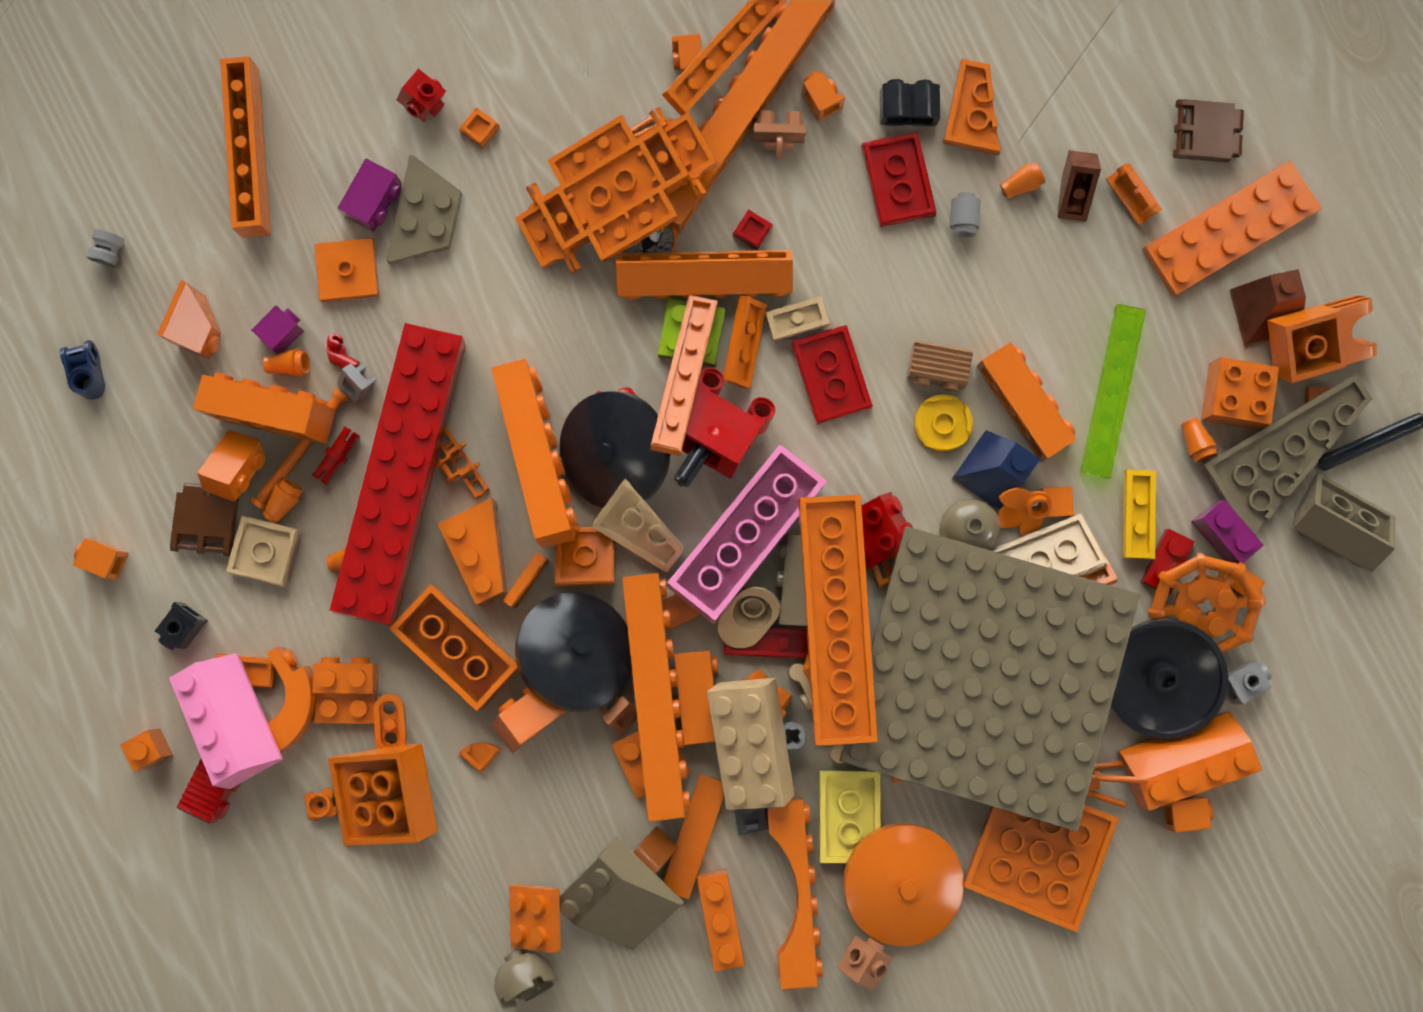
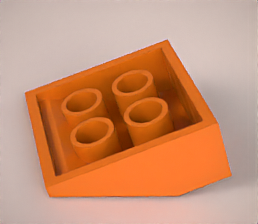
[328,743,438,846]

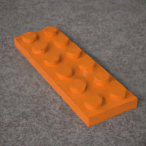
[1142,160,1322,297]

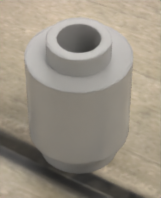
[950,192,981,237]

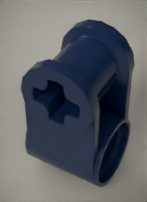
[60,340,105,400]

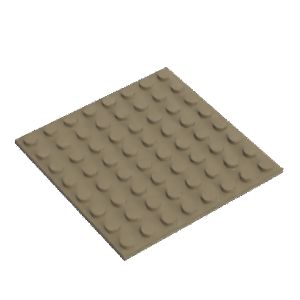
[839,526,1140,832]

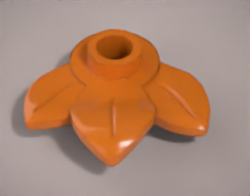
[997,488,1052,537]

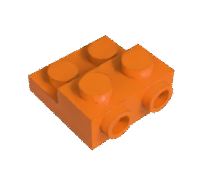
[312,657,378,724]

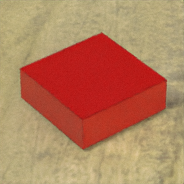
[733,209,773,250]

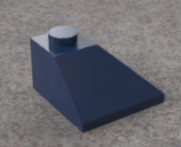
[952,430,1040,511]

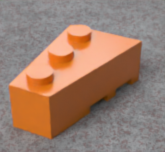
[438,498,508,606]
[491,687,567,753]

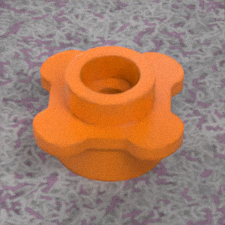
[304,788,337,821]

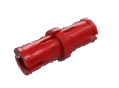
[312,426,360,485]

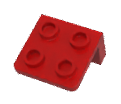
[861,492,913,570]

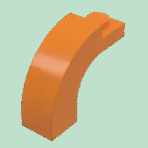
[267,647,315,753]

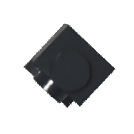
[155,602,208,650]

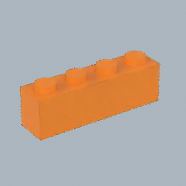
[977,342,1077,462]

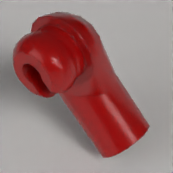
[325,333,360,369]

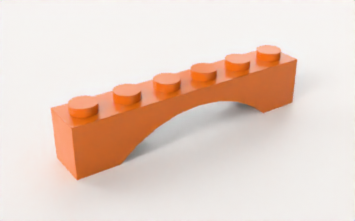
[766,797,823,990]

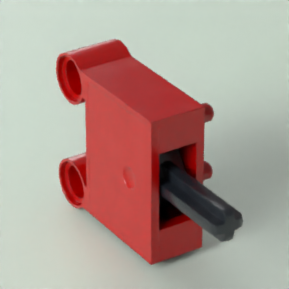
[674,368,776,487]

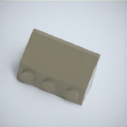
[1293,473,1395,572]
[776,535,807,628]

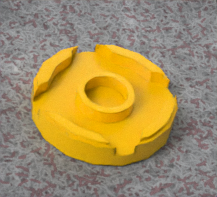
[914,394,973,453]

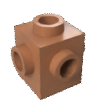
[837,936,893,990]

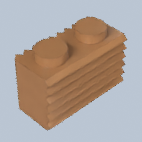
[906,340,973,392]

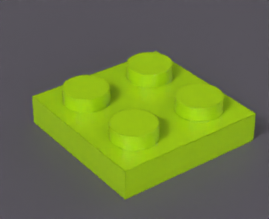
[658,298,725,367]

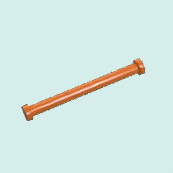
[250,388,350,511]

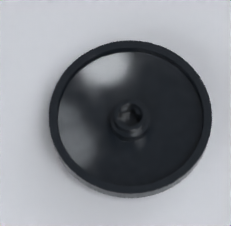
[559,391,670,508]
[515,592,632,712]
[1111,618,1228,739]

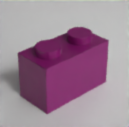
[337,158,402,232]
[1191,499,1264,564]

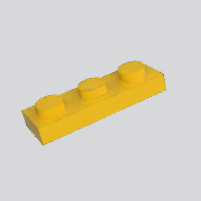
[1122,469,1156,560]

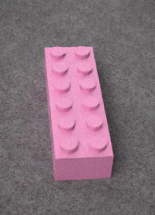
[667,445,827,624]

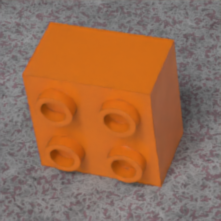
[1201,357,1279,430]

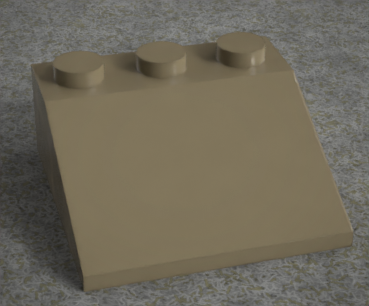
[559,837,684,950]

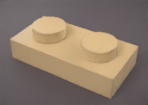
[765,296,830,342]

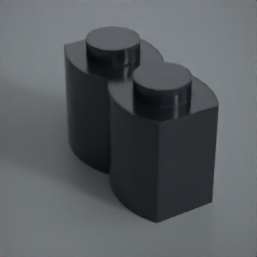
[880,79,940,126]

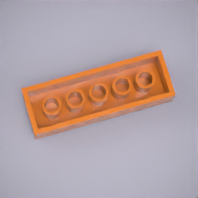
[491,358,580,549]

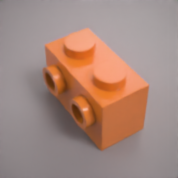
[197,429,265,502]

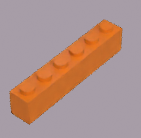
[220,56,271,238]
[616,250,793,300]

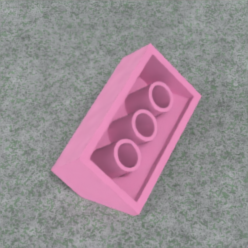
[169,653,283,789]

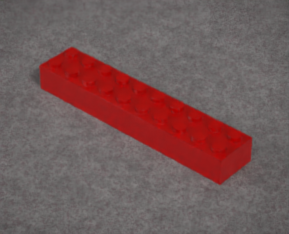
[329,323,466,626]

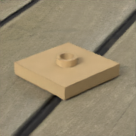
[226,515,301,588]

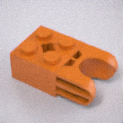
[1267,295,1377,383]

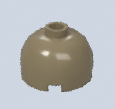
[939,499,1000,550]
[494,950,558,1009]

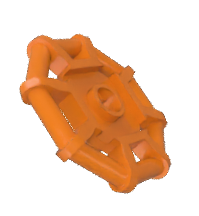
[1148,553,1266,654]

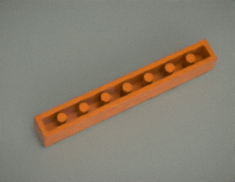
[622,573,691,822]

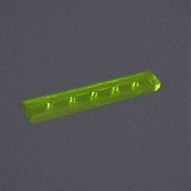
[1080,303,1146,479]

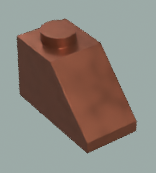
[1057,150,1101,222]

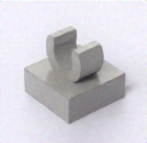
[337,364,376,405]

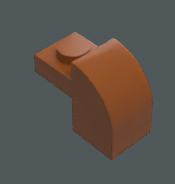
[633,826,679,874]

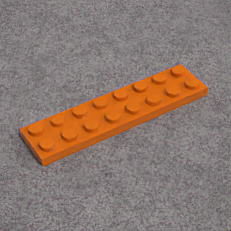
[798,494,878,746]

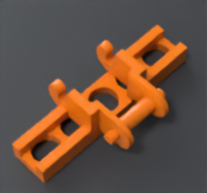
[435,427,490,499]

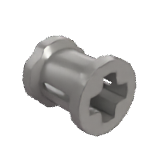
[783,722,806,749]

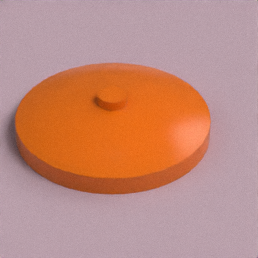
[843,823,964,946]

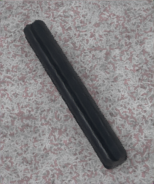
[1317,413,1423,472]

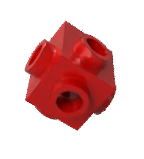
[396,68,446,122]

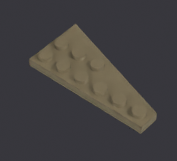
[1201,374,1372,535]

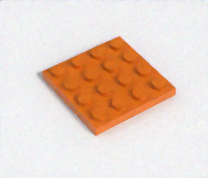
[963,805,1119,933]

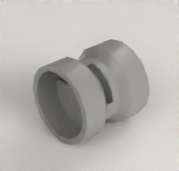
[86,229,124,267]

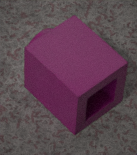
[251,305,304,354]

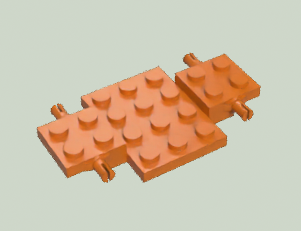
[515,107,719,274]

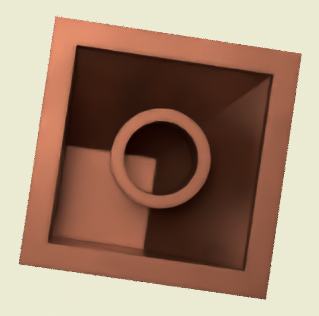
[1230,269,1306,345]

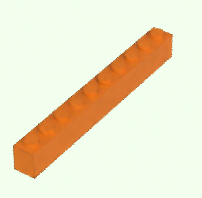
[666,0,836,233]

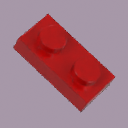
[1140,528,1195,595]

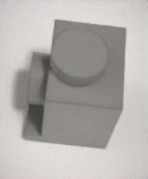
[1227,661,1272,705]

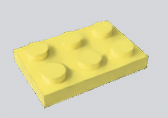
[819,770,881,863]

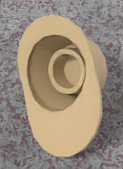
[718,586,780,648]

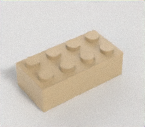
[707,678,795,810]

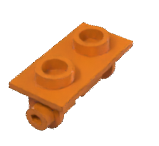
[1106,163,1163,226]

